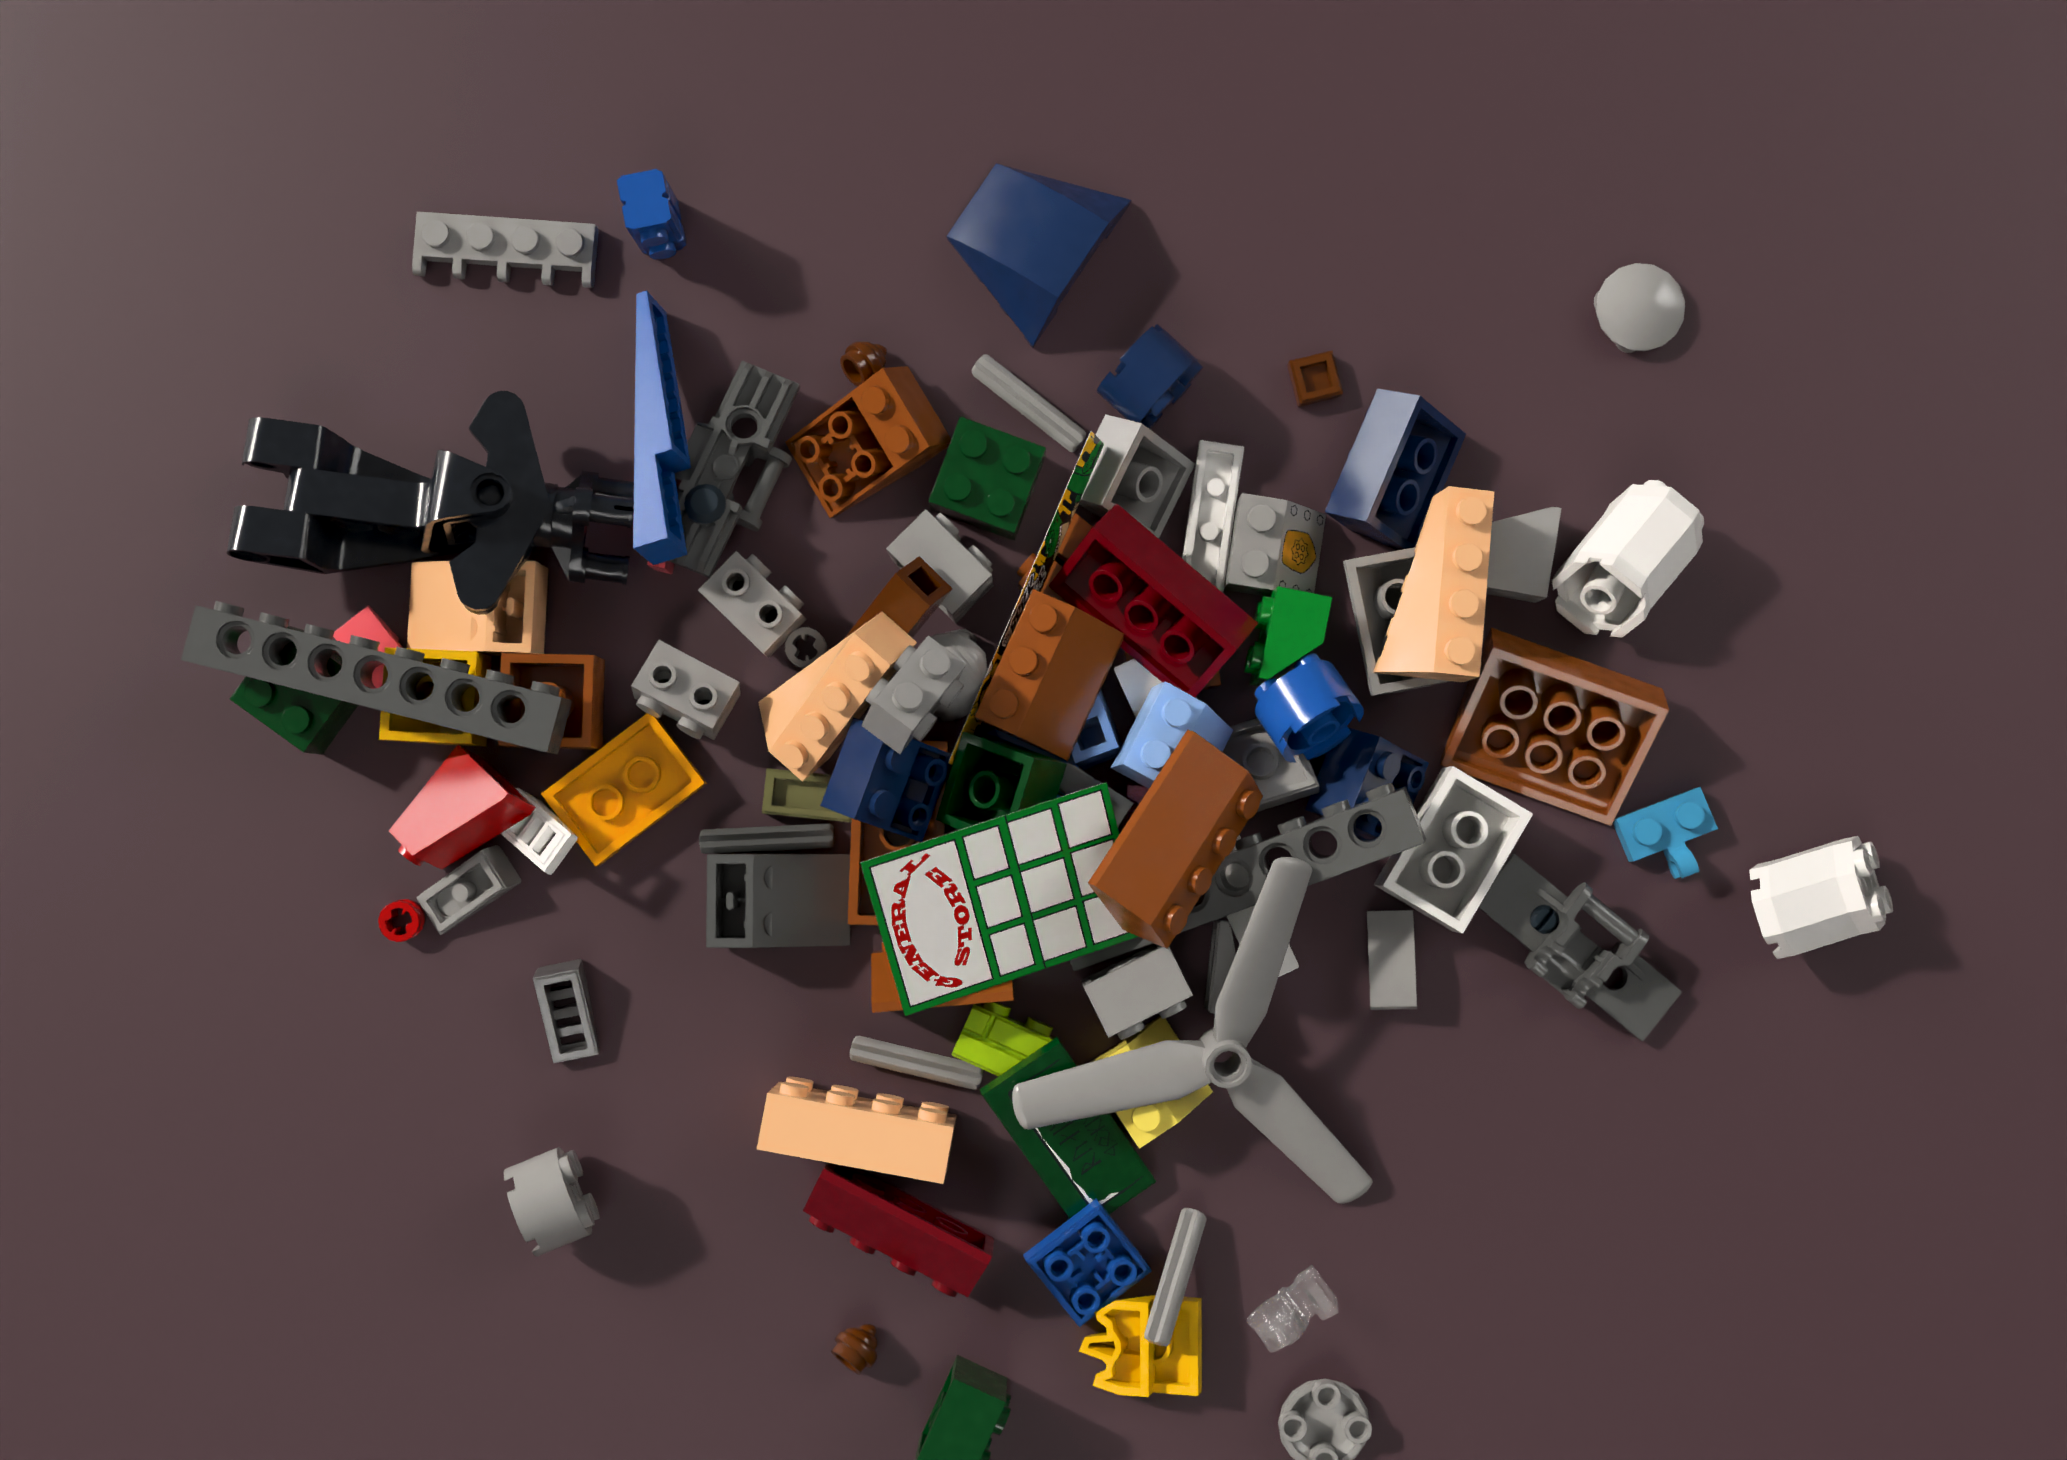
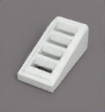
[500,788,578,875]

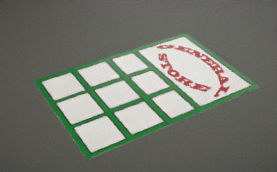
[860,782,1138,1016]

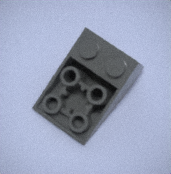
[706,854,851,948]

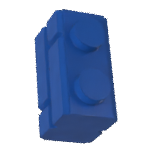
[617,169,687,259]

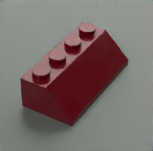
[1049,503,1258,697]
[803,1163,994,1297]

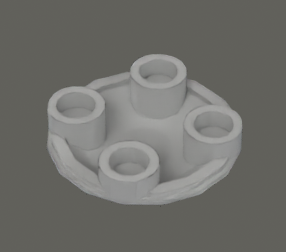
[1594,263,1685,353]
[1278,1378,1372,1460]

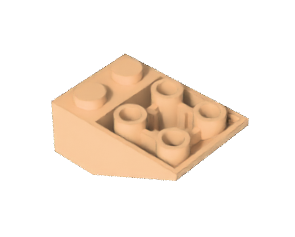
[407,561,548,656]

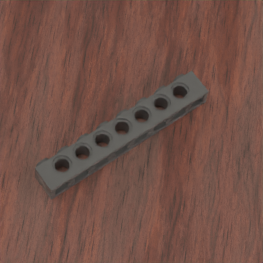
[181,601,572,755]
[1070,782,1426,972]

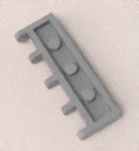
[412,212,599,288]

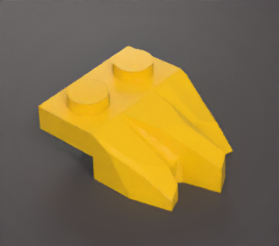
[1079,1295,1202,1397]

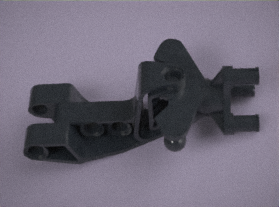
[227,391,634,615]

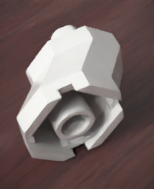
[1552,480,1704,638]
[1750,836,1893,959]

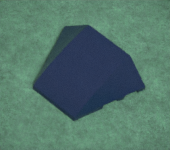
[946,163,1132,348]

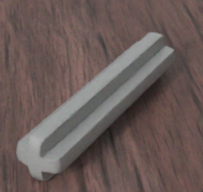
[972,354,1086,452]
[849,1036,984,1090]
[1144,1208,1207,1346]

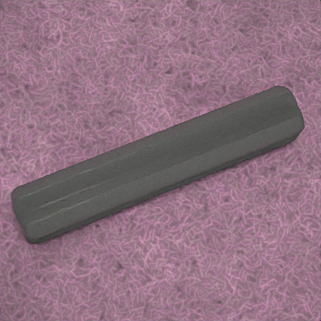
[699,823,835,854]

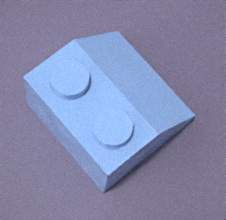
[1111,681,1233,789]

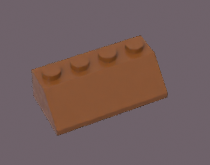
[1088,730,1263,949]

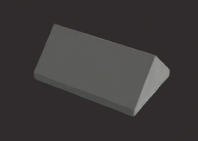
[1343,547,1448,696]

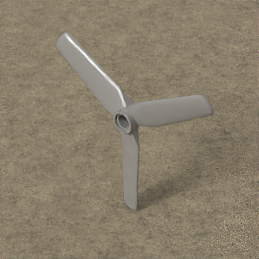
[1012,857,1373,1204]

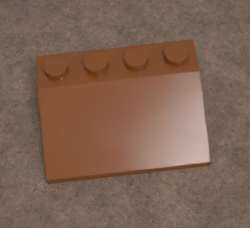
[1440,627,1669,826]

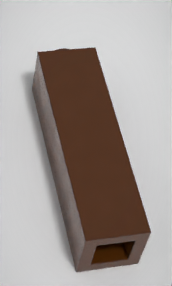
[844,556,953,639]

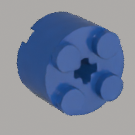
[1254,654,1364,763]

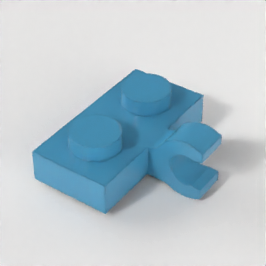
[1613,787,1718,879]

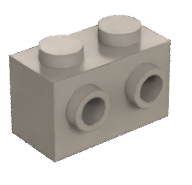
[698,551,807,658]
[862,636,967,754]
[631,640,741,740]

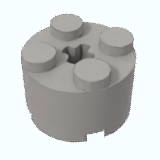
[504,1147,600,1257]

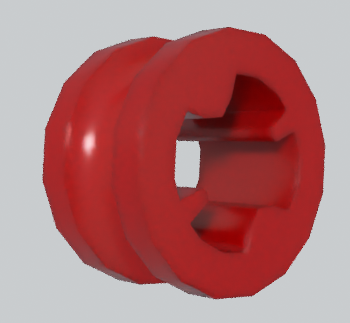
[378,899,425,942]

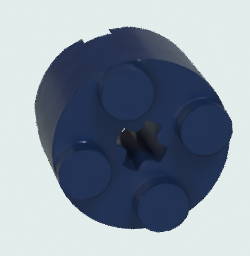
[1096,324,1203,429]

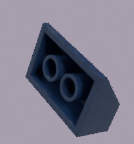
[1325,388,1466,550]

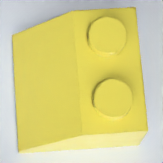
[1089,1016,1213,1149]

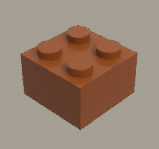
[498,653,605,750]

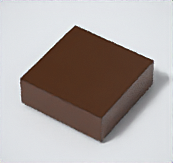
[1287,350,1343,407]

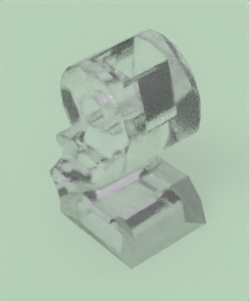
[1246,1265,1339,1353]

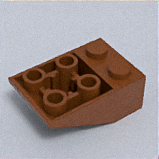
[785,366,951,518]

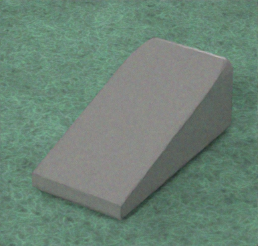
[416,845,521,935]

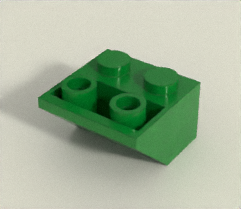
[1244,586,1332,686]

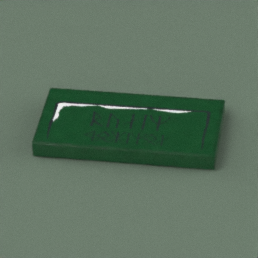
[980,1037,1156,1218]

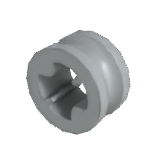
[785,627,827,669]

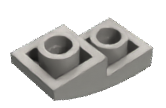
[1367,910,1417,1010]

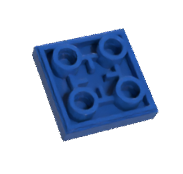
[1023,1198,1152,1327]

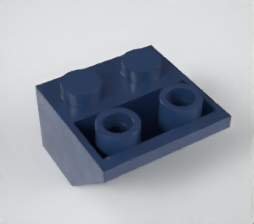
[820,717,951,842]
[1305,728,1429,838]

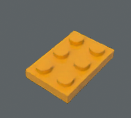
[541,713,708,866]

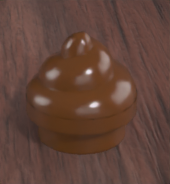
[840,342,887,386]
[831,1324,877,1375]

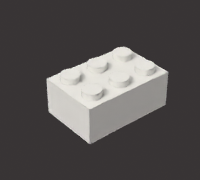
[1373,766,1533,934]

